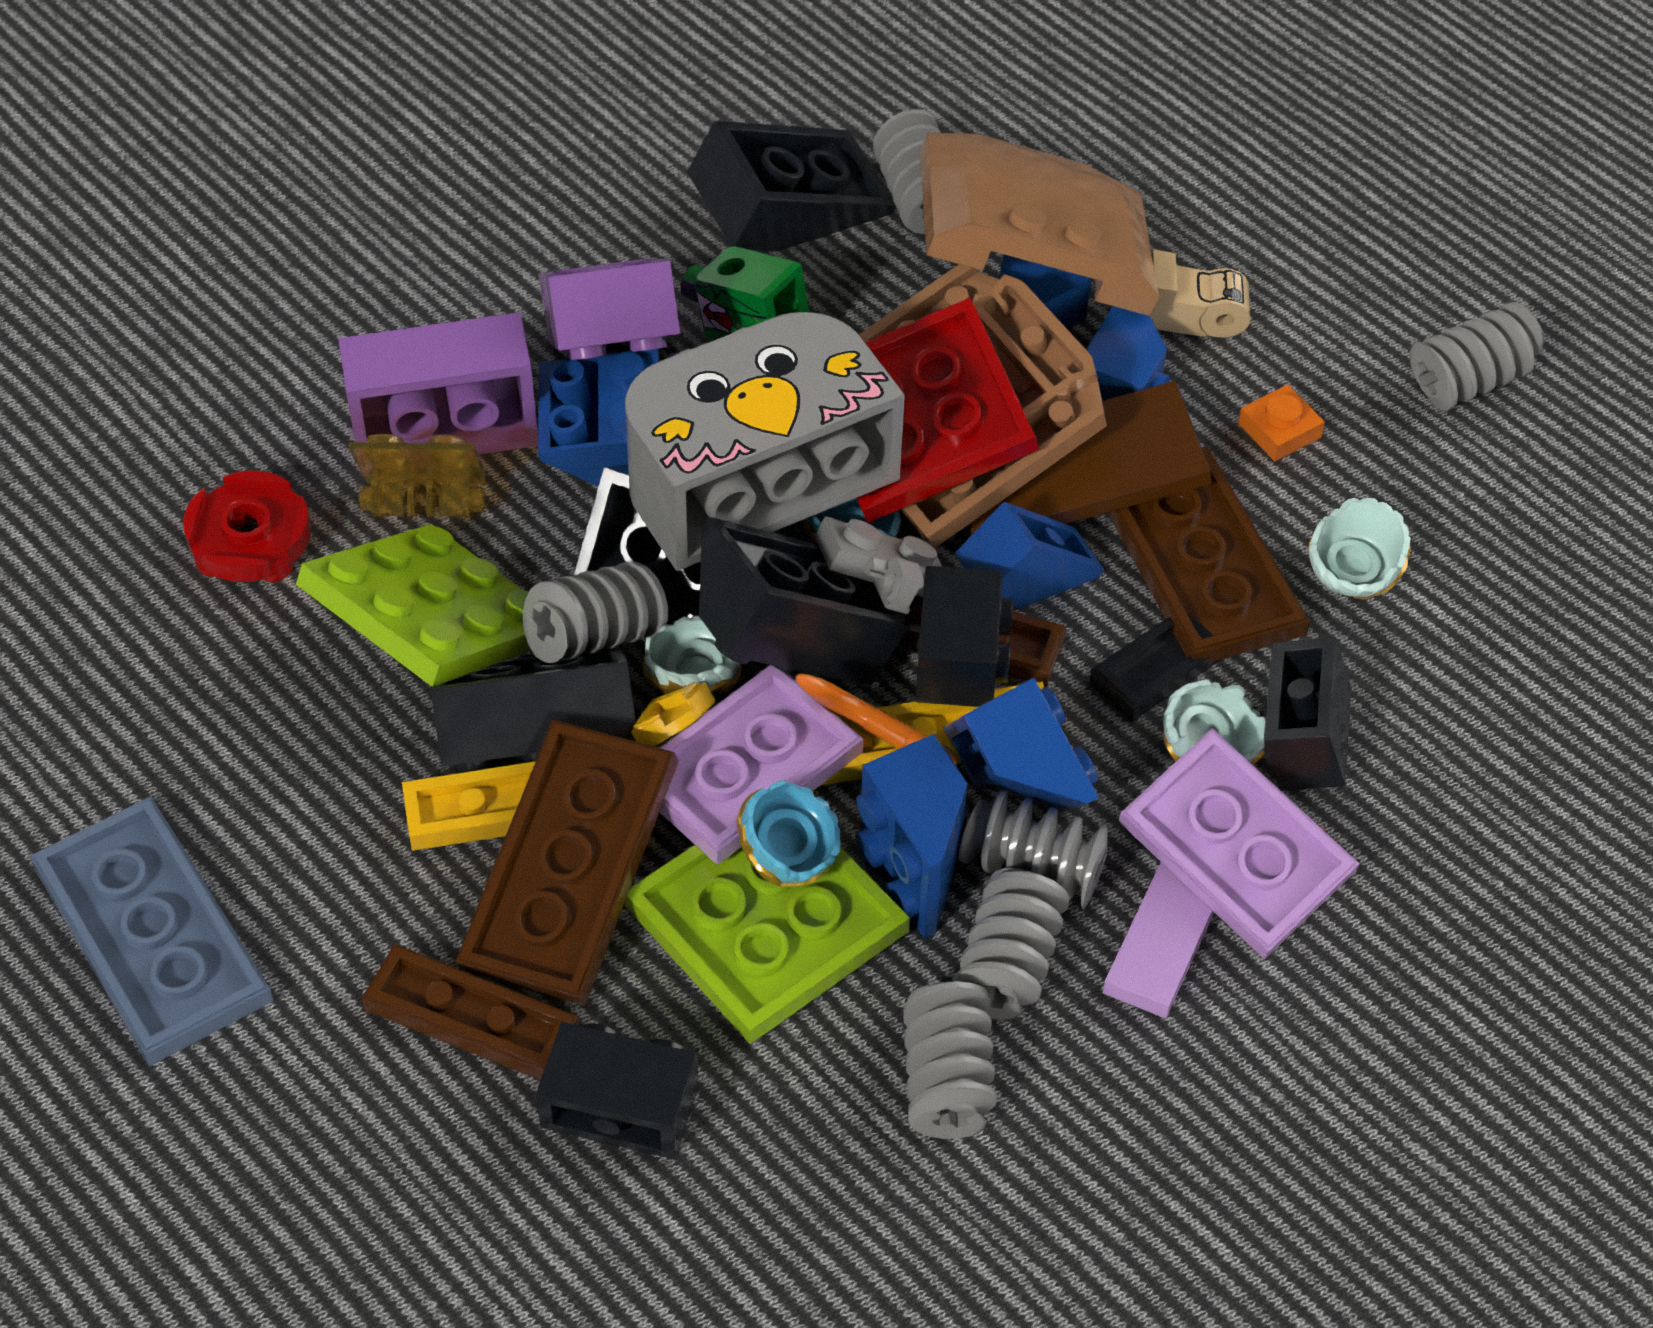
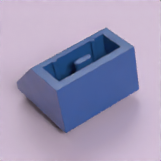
[538,349,661,487]
[943,678,1099,812]
[855,734,967,939]

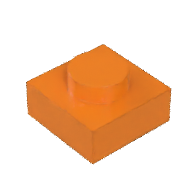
[1238,384,1325,462]

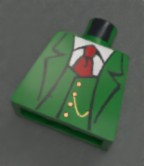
[680,246,809,342]

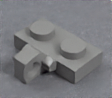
[815,516,942,614]

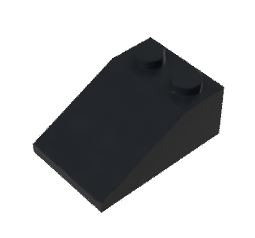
[687,121,896,251]

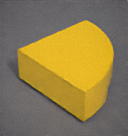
[631,682,716,746]

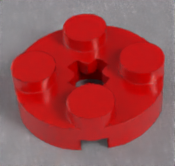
[183,470,311,582]

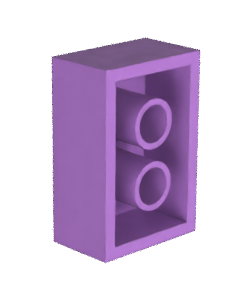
[538,258,680,360]
[338,312,538,472]

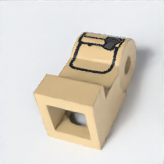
[1150,249,1251,338]

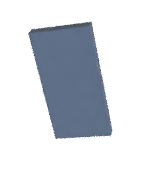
[30,796,274,1066]

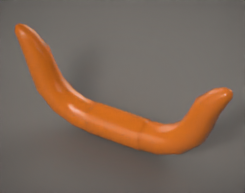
[796,673,957,766]

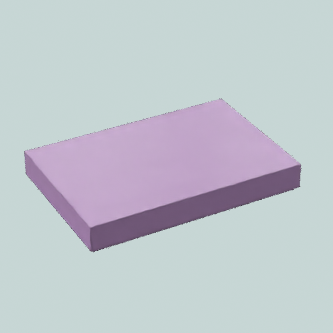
[660,665,863,865]
[1118,728,1360,960]

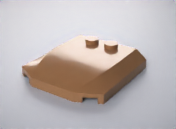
[920,133,1159,316]
[859,264,1107,549]

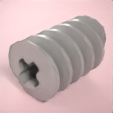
[873,109,941,234]
[1409,302,1543,411]
[522,561,668,663]
[959,788,1108,909]
[953,868,1070,1021]
[903,981,997,1139]

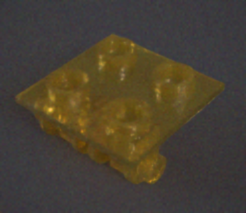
[348,434,487,518]

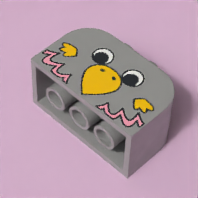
[625,312,905,571]

